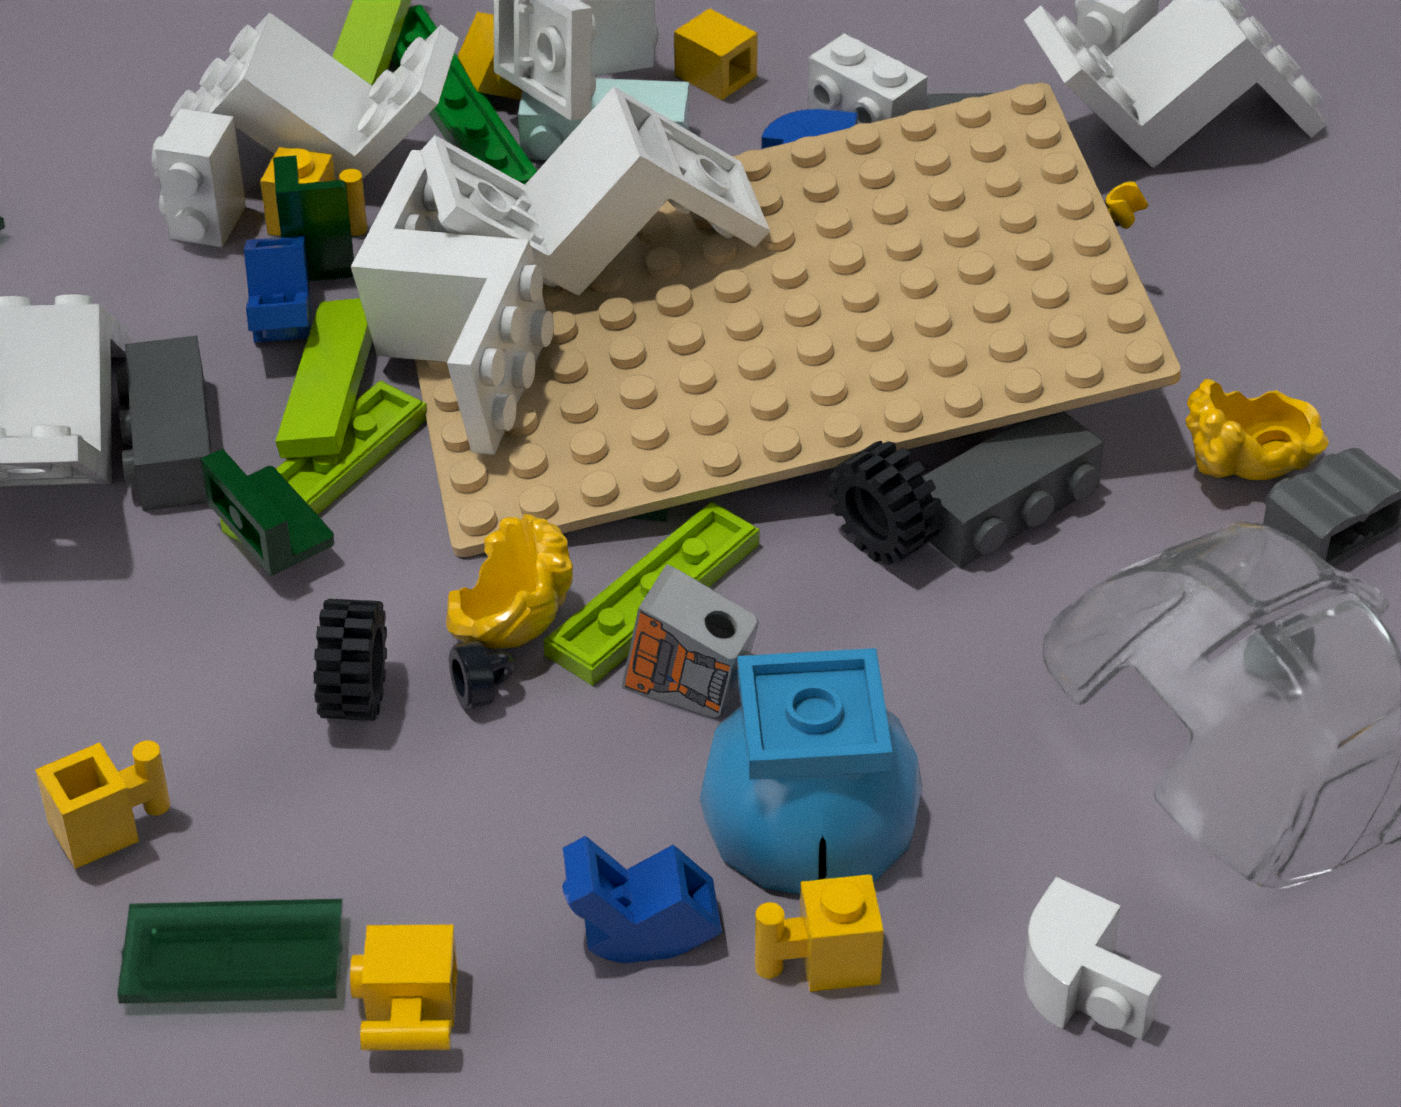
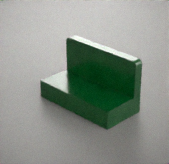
[273,155,354,282]
[201,448,335,576]

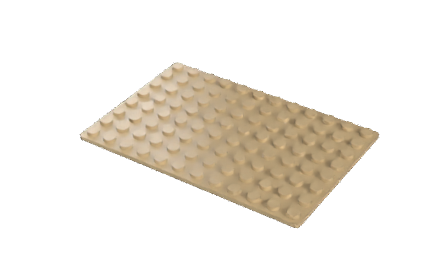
[415,83,1181,557]

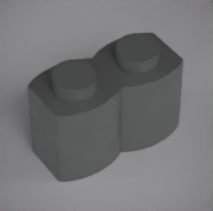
[1262,448,1401,572]

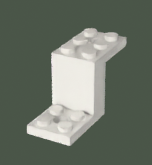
[494,0,658,121]
[1024,0,1328,168]
[154,12,459,180]
[420,86,770,296]
[351,150,554,455]
[0,294,131,487]

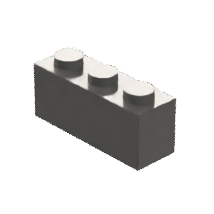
[116,335,212,511]
[922,411,1104,568]

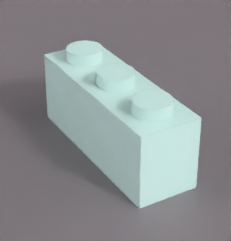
[518,78,689,160]

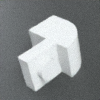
[1024,877,1162,1040]

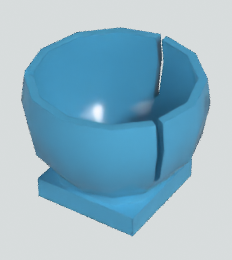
[700,648,922,895]

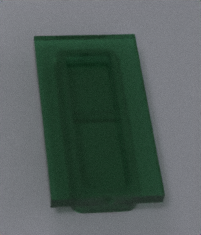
[117,899,343,1004]

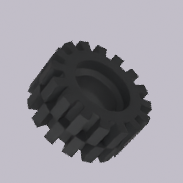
[828,441,944,565]
[314,598,387,721]

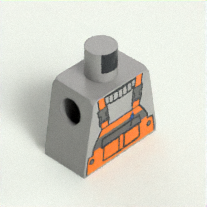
[622,564,759,718]

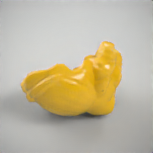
[1185,379,1329,480]
[445,514,573,649]

